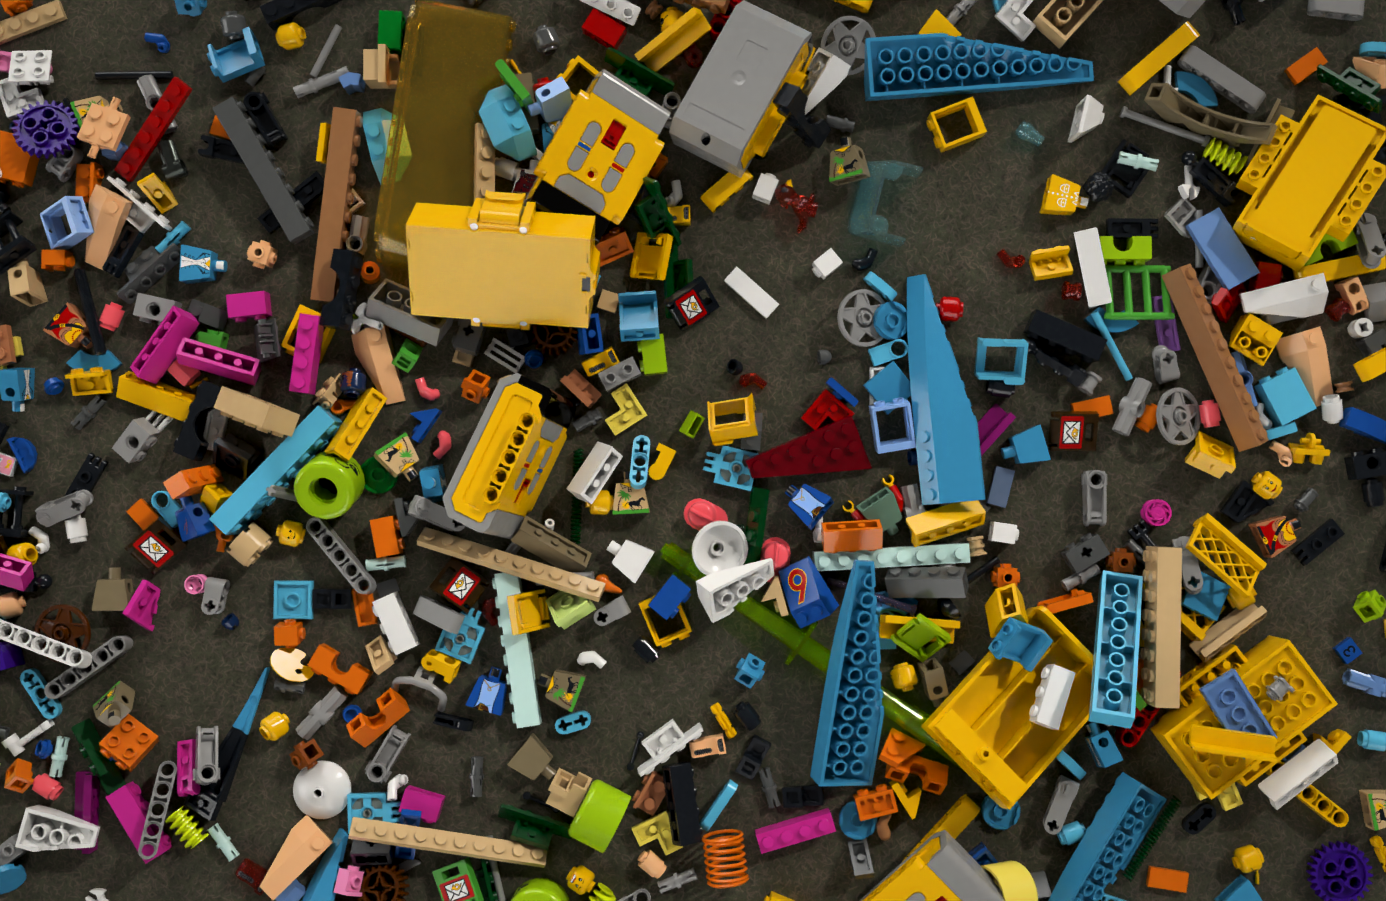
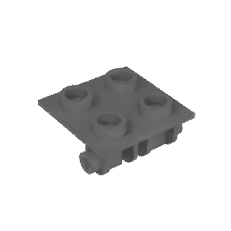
[254,318,281,363]

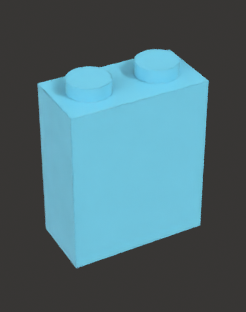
[1254,367,1317,427]

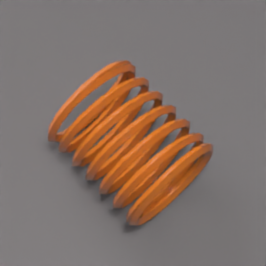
[702,829,749,888]

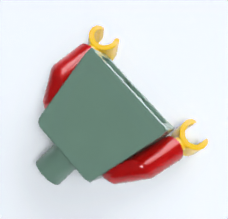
[843,474,904,536]

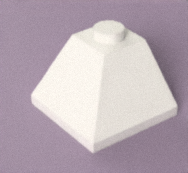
[1068,95,1105,143]

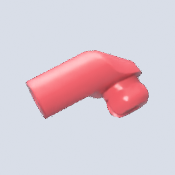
[415,377,440,401]
[433,430,452,460]

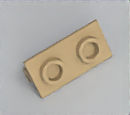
[312,373,342,409]

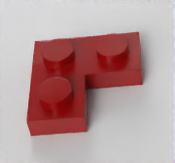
[1211,282,1247,323]
[801,389,855,430]

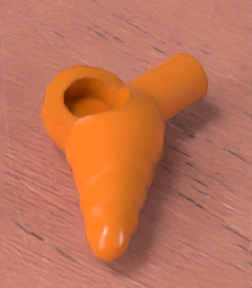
[330,399,356,415]
[214,525,234,552]
[595,574,622,594]

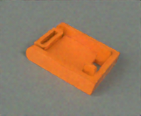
[1037,588,1094,614]

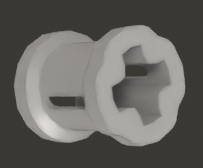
[1078,371,1103,396]

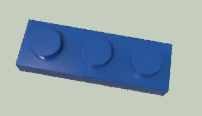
[394,809,422,860]

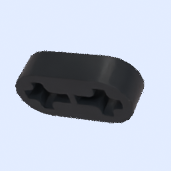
[1182,802,1216,835]

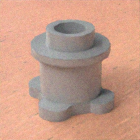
[1266,675,1295,701]

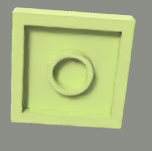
[545,590,596,630]

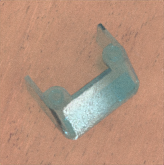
[847,160,923,247]

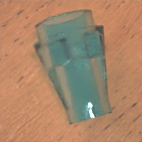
[1015,121,1045,147]

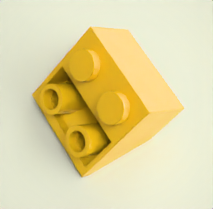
[1229,313,1283,366]
[985,583,1028,638]

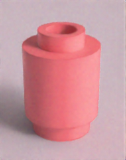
[99,302,125,331]
[1198,399,1221,428]
[32,773,64,801]

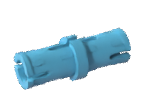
[155,221,191,254]

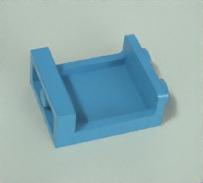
[207,27,265,83]
[618,290,660,342]
[988,617,1053,672]

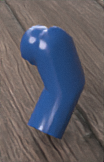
[144,32,170,53]

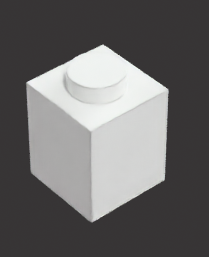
[752,173,779,205]
[812,248,843,280]
[988,521,1019,544]

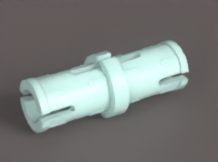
[1117,151,1159,172]
[365,555,406,572]
[49,736,70,777]
[207,823,240,862]

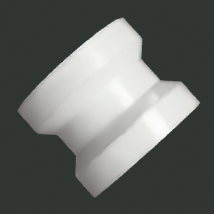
[1347,318,1373,338]

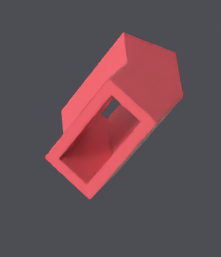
[167,359,201,387]

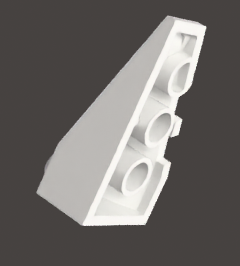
[802,47,851,115]
[1239,273,1329,318]
[696,558,774,623]
[15,805,100,852]

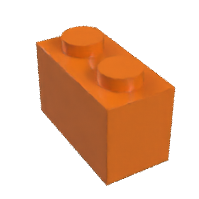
[370,515,405,558]

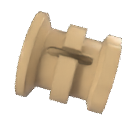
[966,536,987,557]

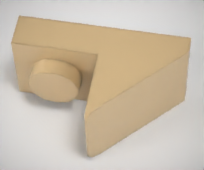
[761,575,789,617]
[365,635,398,675]

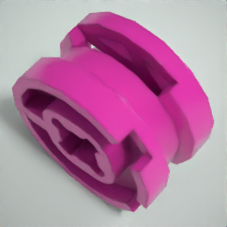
[1140,499,1172,526]

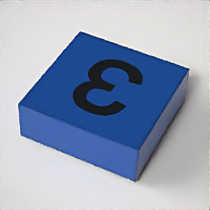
[1333,637,1362,664]

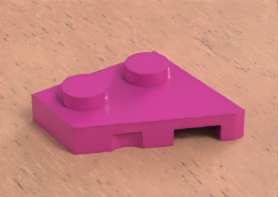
[122,580,161,631]

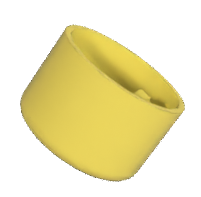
[981,860,1038,901]

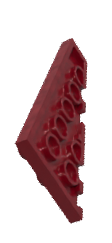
[745,415,872,478]

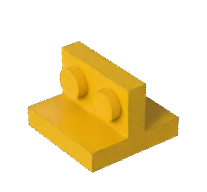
[1185,431,1236,479]

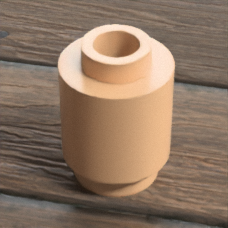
[637,850,667,879]

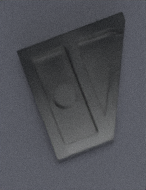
[1220,480,1275,523]

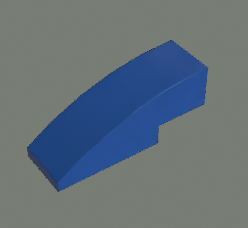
[1339,407,1386,444]

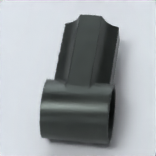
[157,140,188,181]

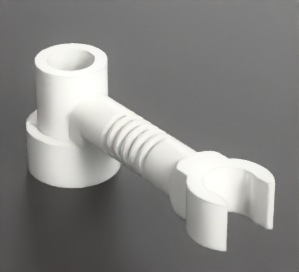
[1,719,55,757]

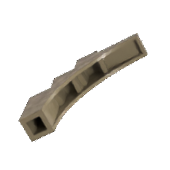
[1144,83,1277,147]

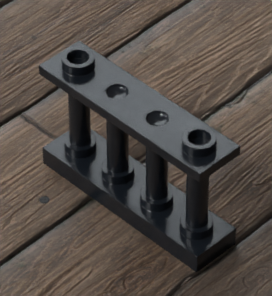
[0,210,37,275]
[0,486,34,538]

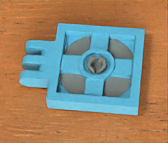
[703,445,758,491]
[435,605,486,664]
[347,792,401,834]

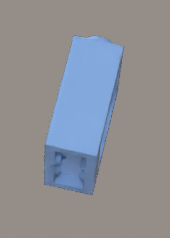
[40,196,94,250]
[869,397,916,454]

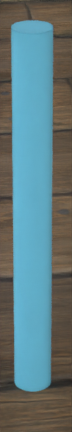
[1091,311,1133,381]

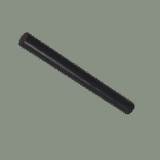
[95,71,173,80]

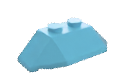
[479,84,537,161]
[363,108,412,186]

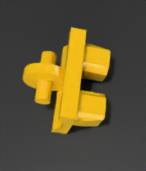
[1288,433,1330,465]

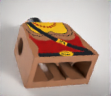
[43,302,93,349]
[1248,516,1301,558]

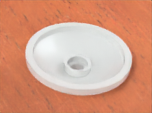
[692,521,748,576]
[293,760,351,819]

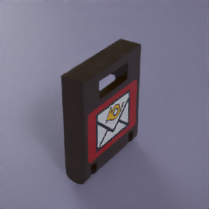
[1048,411,1099,451]
[124,516,189,575]
[429,556,490,615]

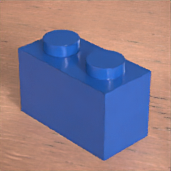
[575,313,604,356]
[648,574,692,620]

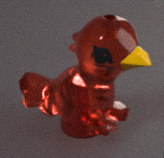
[775,179,818,233]

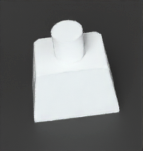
[606,539,655,583]

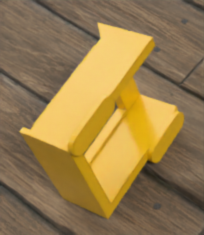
[707,393,758,446]

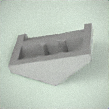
[1164,198,1196,238]
[1363,282,1386,323]

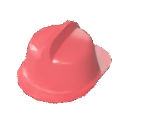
[684,498,728,531]
[760,537,791,583]

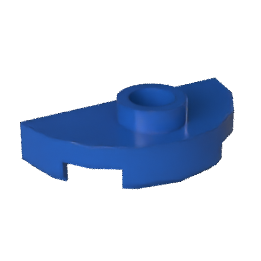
[826,377,859,407]
[6,437,37,473]

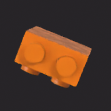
[99,714,159,772]

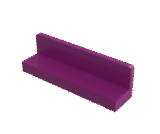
[978,404,1016,456]
[74,771,100,854]

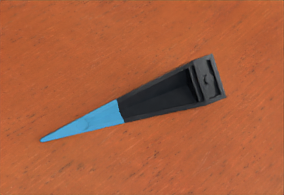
[184,667,270,821]

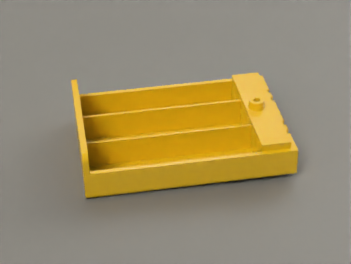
[921,606,1094,810]

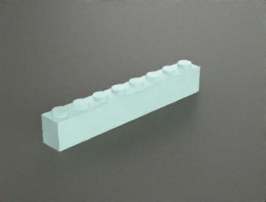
[812,543,970,571]
[492,572,542,728]

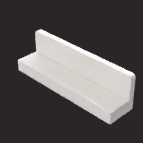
[1074,227,1112,309]
[1258,739,1338,810]

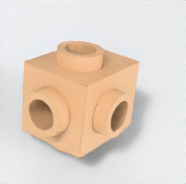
[247,240,278,269]

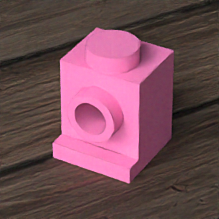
[334,865,364,897]

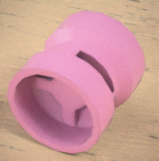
[184,574,208,594]

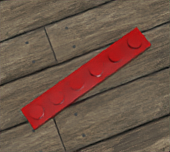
[114,77,193,182]

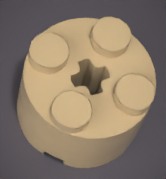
[226,522,274,567]

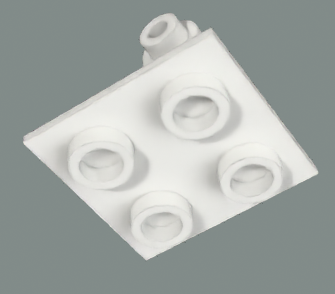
[8,50,54,86]

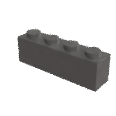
[885,566,969,598]

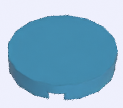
[873,302,907,340]
[981,795,1020,830]
[839,800,877,840]
[0,864,27,894]

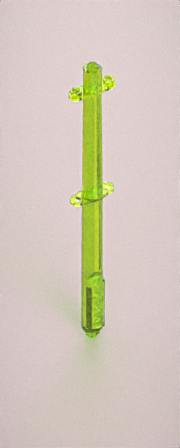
[660,542,965,772]

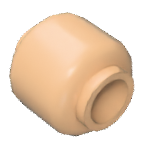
[0,592,26,620]

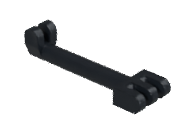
[1127,519,1157,546]

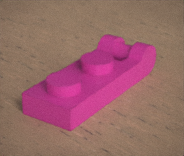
[177,739,201,797]

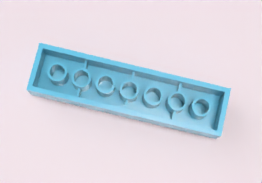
[209,405,343,535]
[1088,570,1143,729]

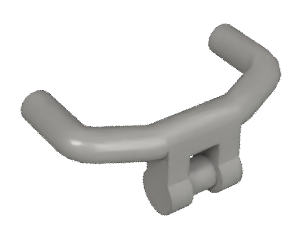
[391,666,447,712]

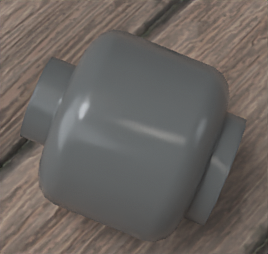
[220,11,247,41]
[533,25,560,56]

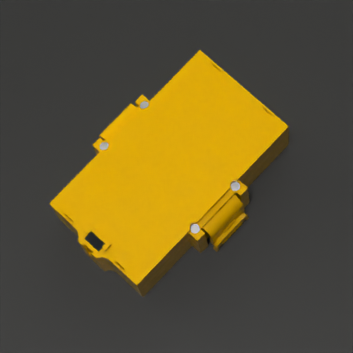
[406,190,601,330]

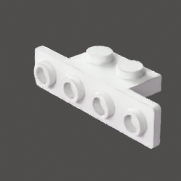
[579,0,641,26]
[107,176,173,233]
[637,719,703,777]

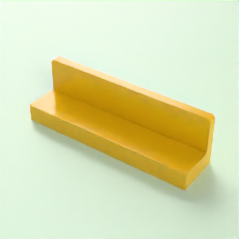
[634,7,712,73]
[116,371,196,421]
[324,387,388,461]
[906,500,986,548]
[879,615,960,644]
[1188,724,1278,763]

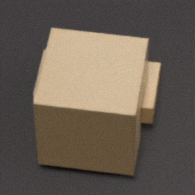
[363,44,401,89]
[546,768,593,817]

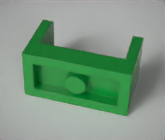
[377,10,406,55]

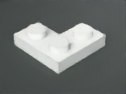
[994,0,1036,42]
[0,78,44,120]

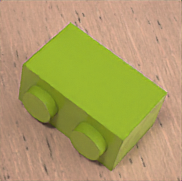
[637,334,668,376]

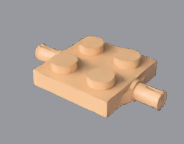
[77,97,131,159]

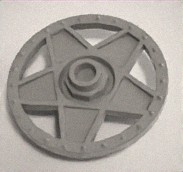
[821,16,876,75]
[837,289,885,347]
[1156,388,1201,445]

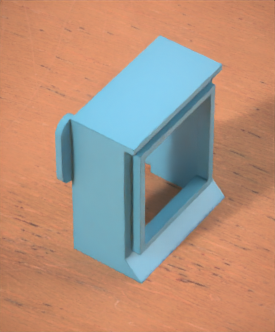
[974,337,1029,385]

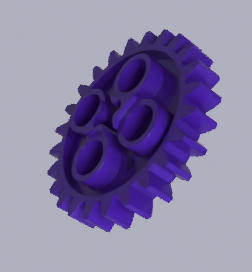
[12,100,80,159]
[1306,841,1373,901]

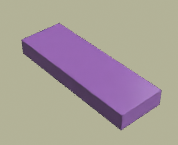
[1151,295,1181,351]

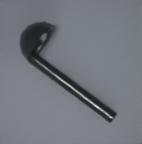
[937,556,1000,619]

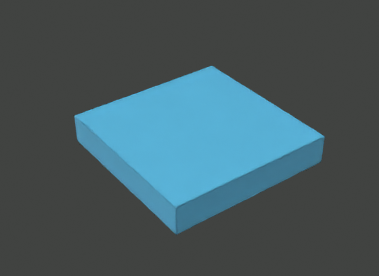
[273,580,314,619]

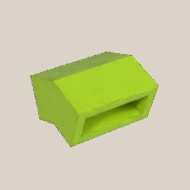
[679,410,705,439]

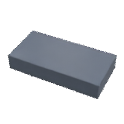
[986,466,1015,508]

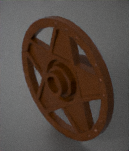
[34,604,91,663]

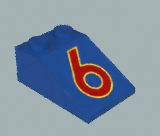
[778,556,839,629]

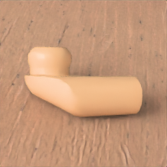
[1269,440,1293,467]

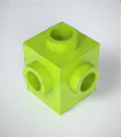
[1353,590,1386,623]

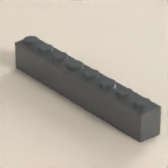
[212,97,315,245]

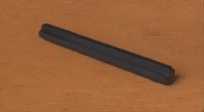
[74,268,107,356]

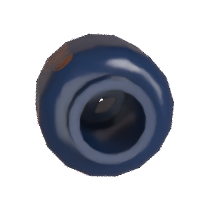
[340,368,367,398]

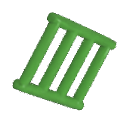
[1104,265,1175,320]

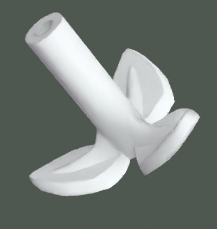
[351,302,383,334]

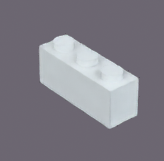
[566,441,623,504]
[372,591,420,655]
[1029,664,1076,730]

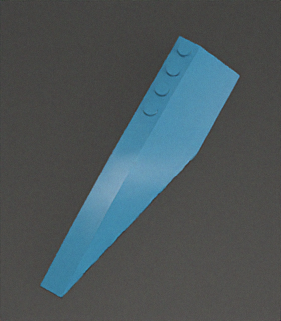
[810,560,884,787]

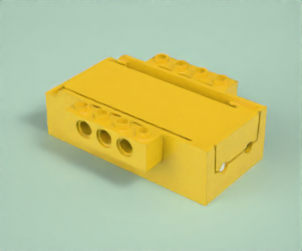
[1232,94,1386,272]
[1150,635,1338,800]

